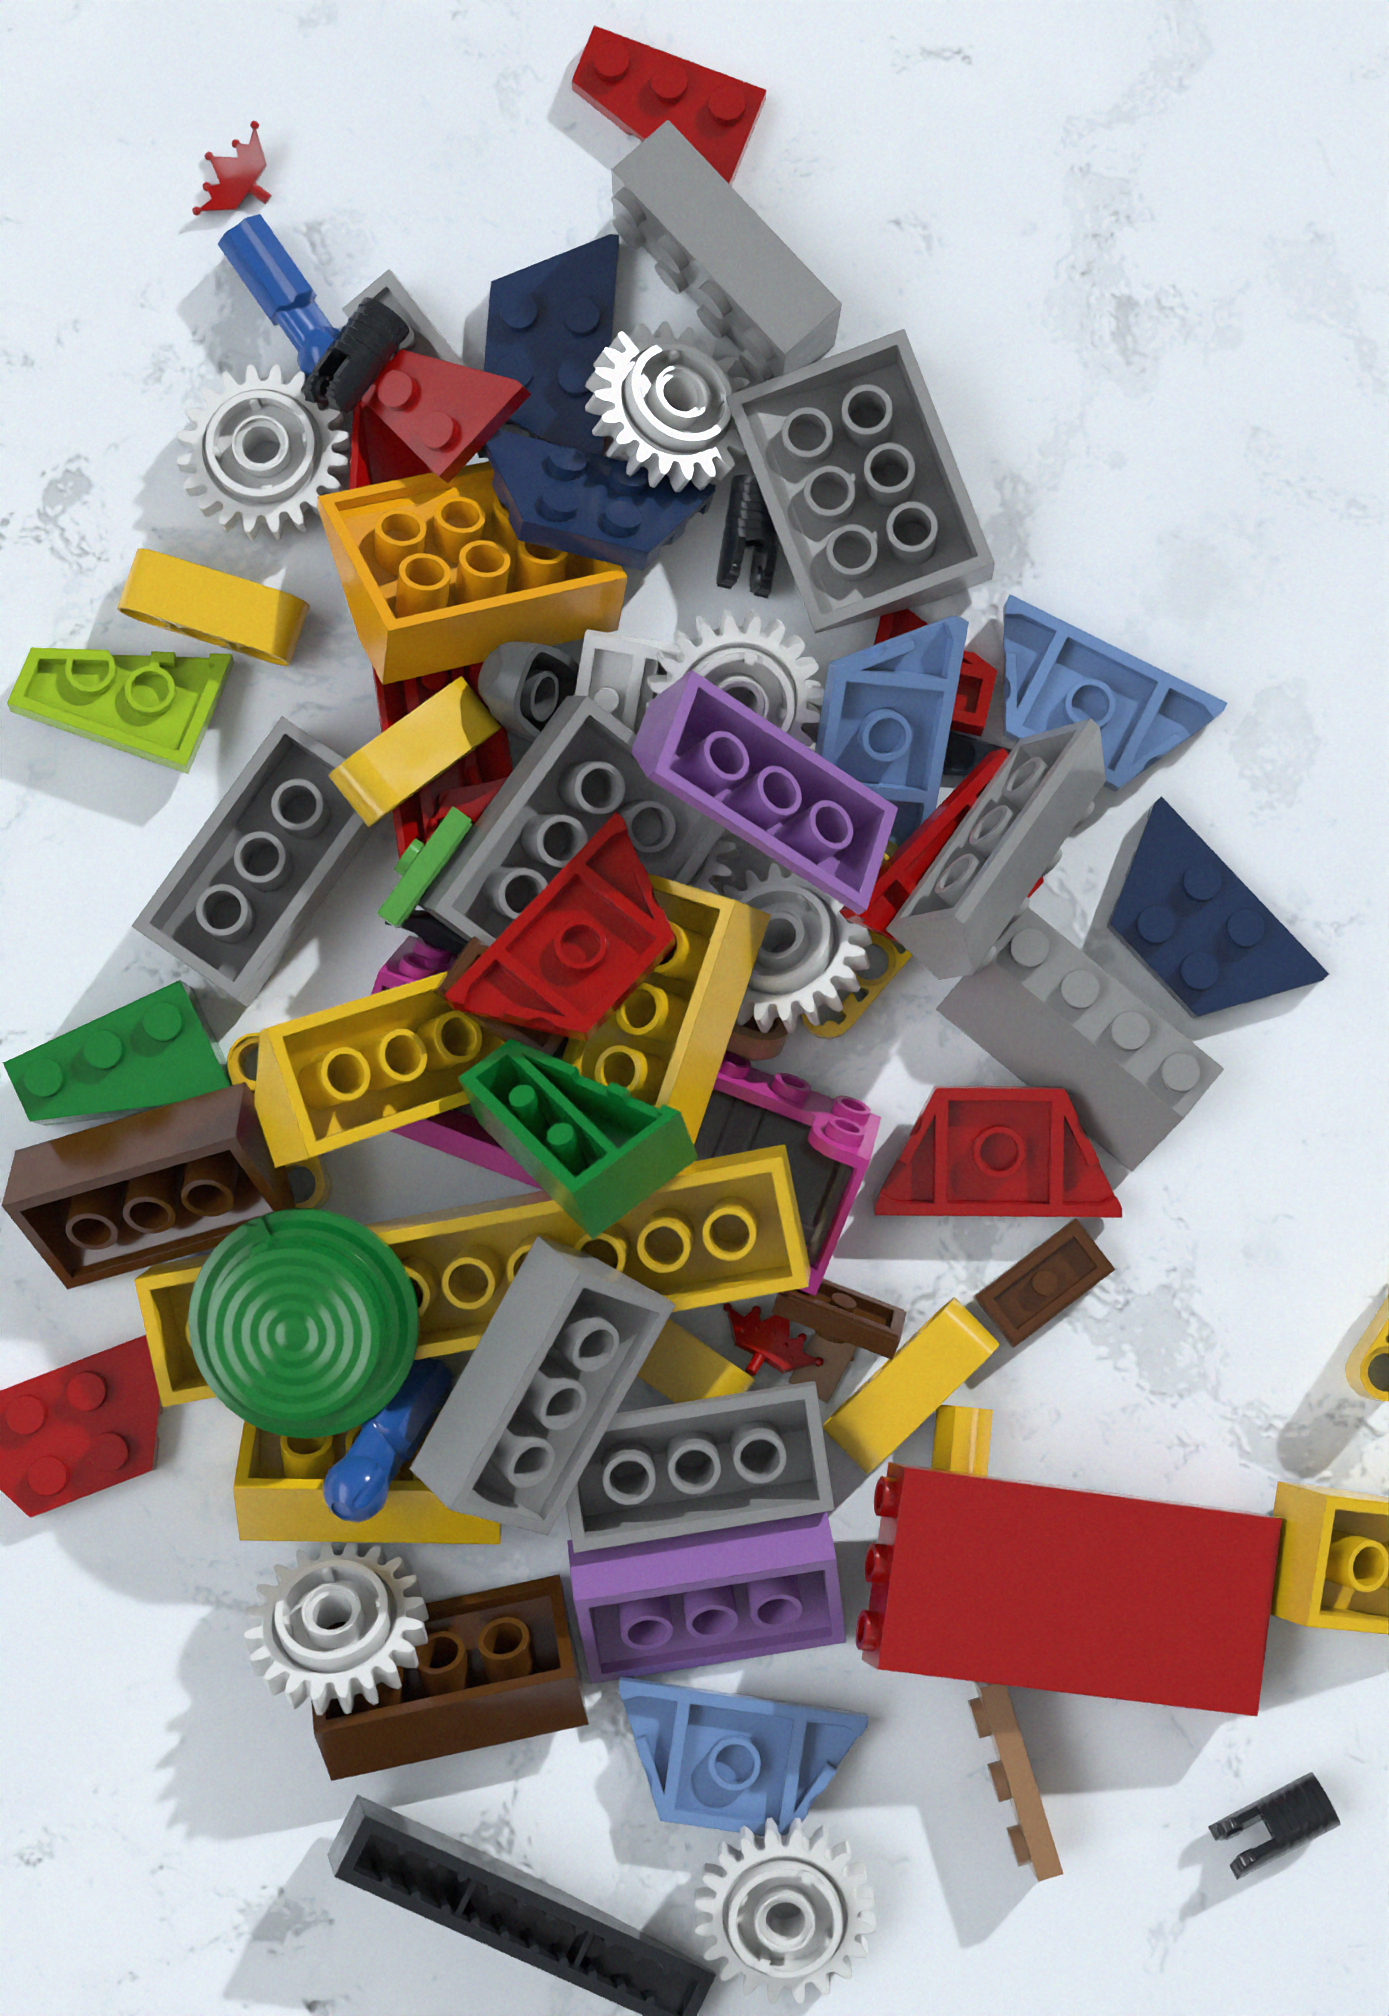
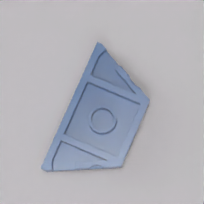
[1003,594,1227,792]
[815,616,969,847]
[618,1677,869,1837]

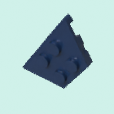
[484,234,620,456]
[477,430,716,571]
[1106,796,1329,1019]

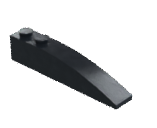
[327,1794,716,2016]

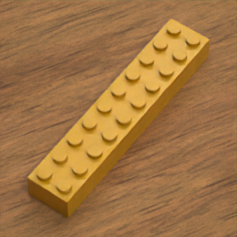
[134,1144,811,1407]

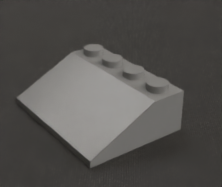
[726,328,995,633]
[417,696,726,947]

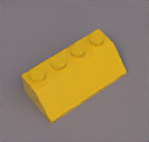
[562,873,771,1145]
[254,971,505,1168]
[233,1401,502,1544]

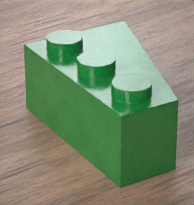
[3,980,233,1126]
[458,1039,698,1239]

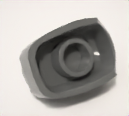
[478,641,579,742]

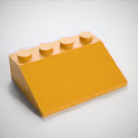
[317,461,628,685]

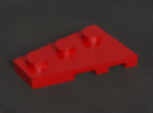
[572,25,767,186]

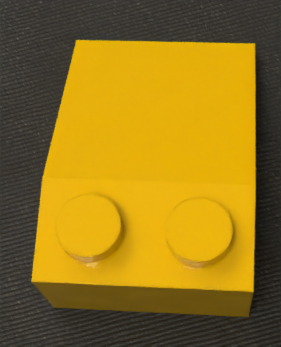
[1270,1481,1389,1635]

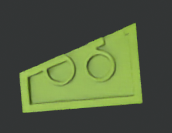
[7,647,234,774]

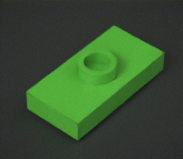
[377,807,472,929]

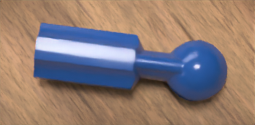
[217,214,341,379]
[323,1357,454,1522]

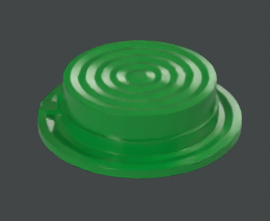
[189,1208,420,1438]

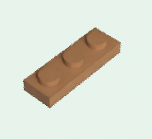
[968,1682,1064,1882]

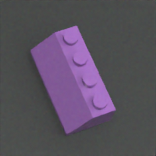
[631,670,898,915]
[567,1512,846,1684]

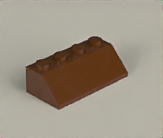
[1,1082,296,1290]
[311,1574,589,1781]

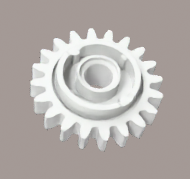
[585,321,749,492]
[176,364,351,540]
[645,609,825,747]
[723,863,872,1033]
[243,1542,429,1715]
[694,1817,876,2004]

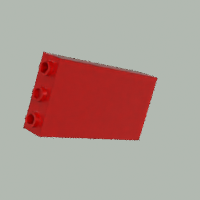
[856,1462,1282,1717]

